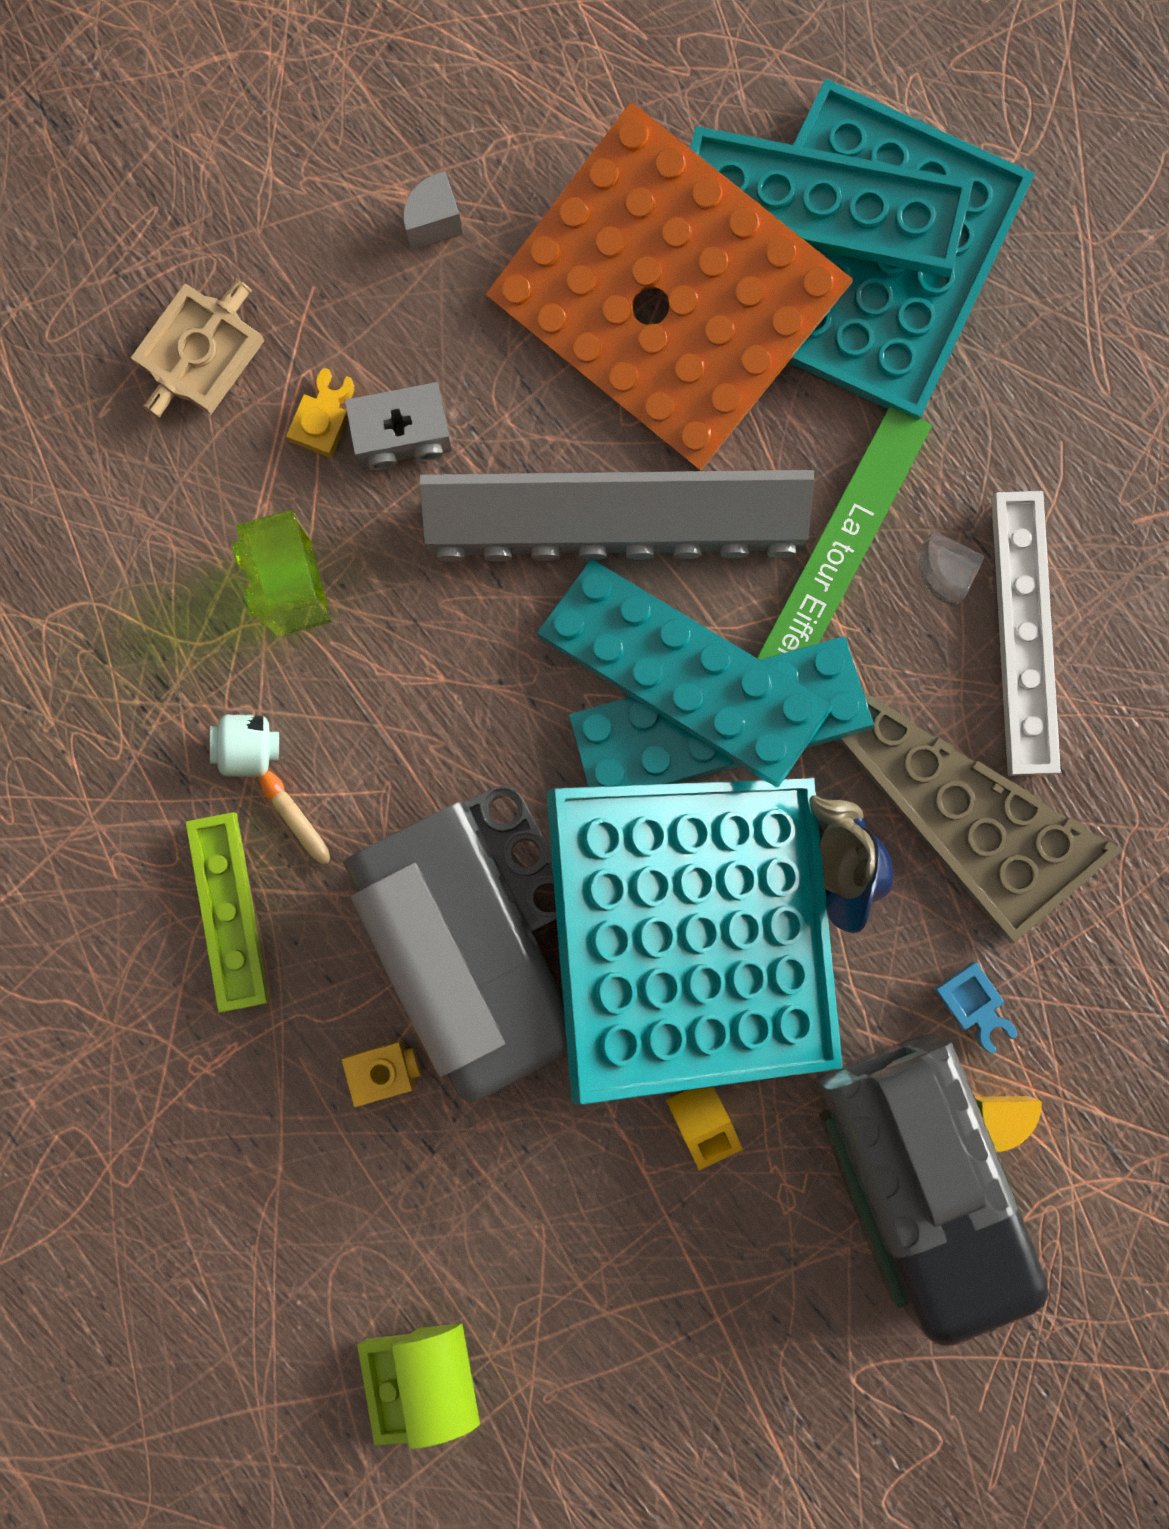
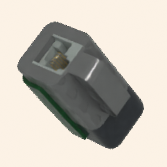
[814,1034,1049,1346]

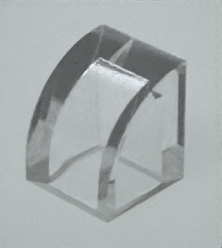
[919,531,985,608]

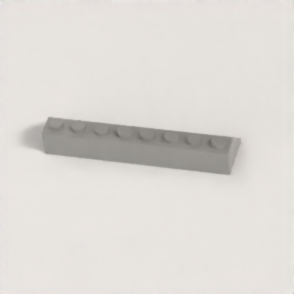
[420,470,814,562]

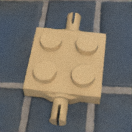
[130,278,265,418]

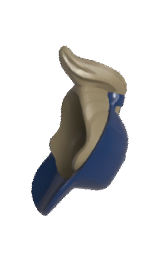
[809,795,893,933]

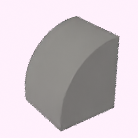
[404,171,463,250]

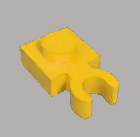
[286,368,354,458]

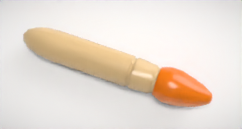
[258,770,330,865]

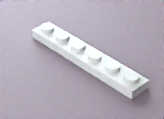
[991,491,1061,776]

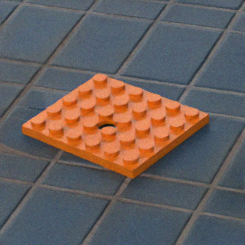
[485,101,852,471]

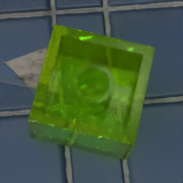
[232,510,332,637]

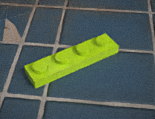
[185,812,270,1013]

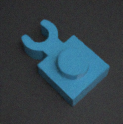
[933,962,1017,1054]

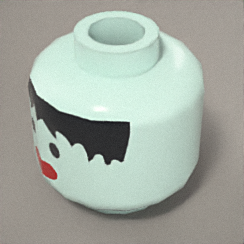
[210,714,279,777]

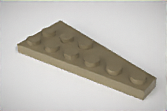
[838,691,1123,943]

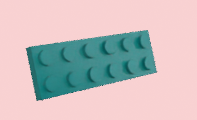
[690,126,974,277]
[537,559,832,788]
[569,636,874,787]

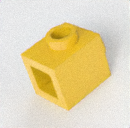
[341,1039,421,1107]

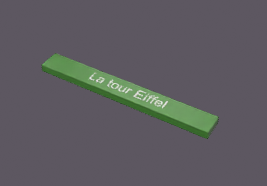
[757,407,933,660]

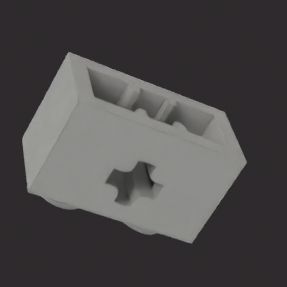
[345,382,452,471]

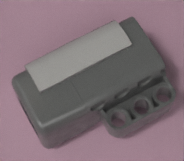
[343,786,568,1102]

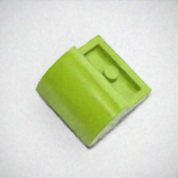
[357,1323,480,1449]

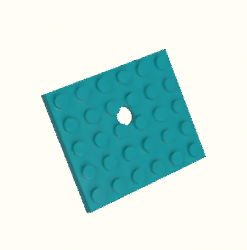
[788,78,1035,420]

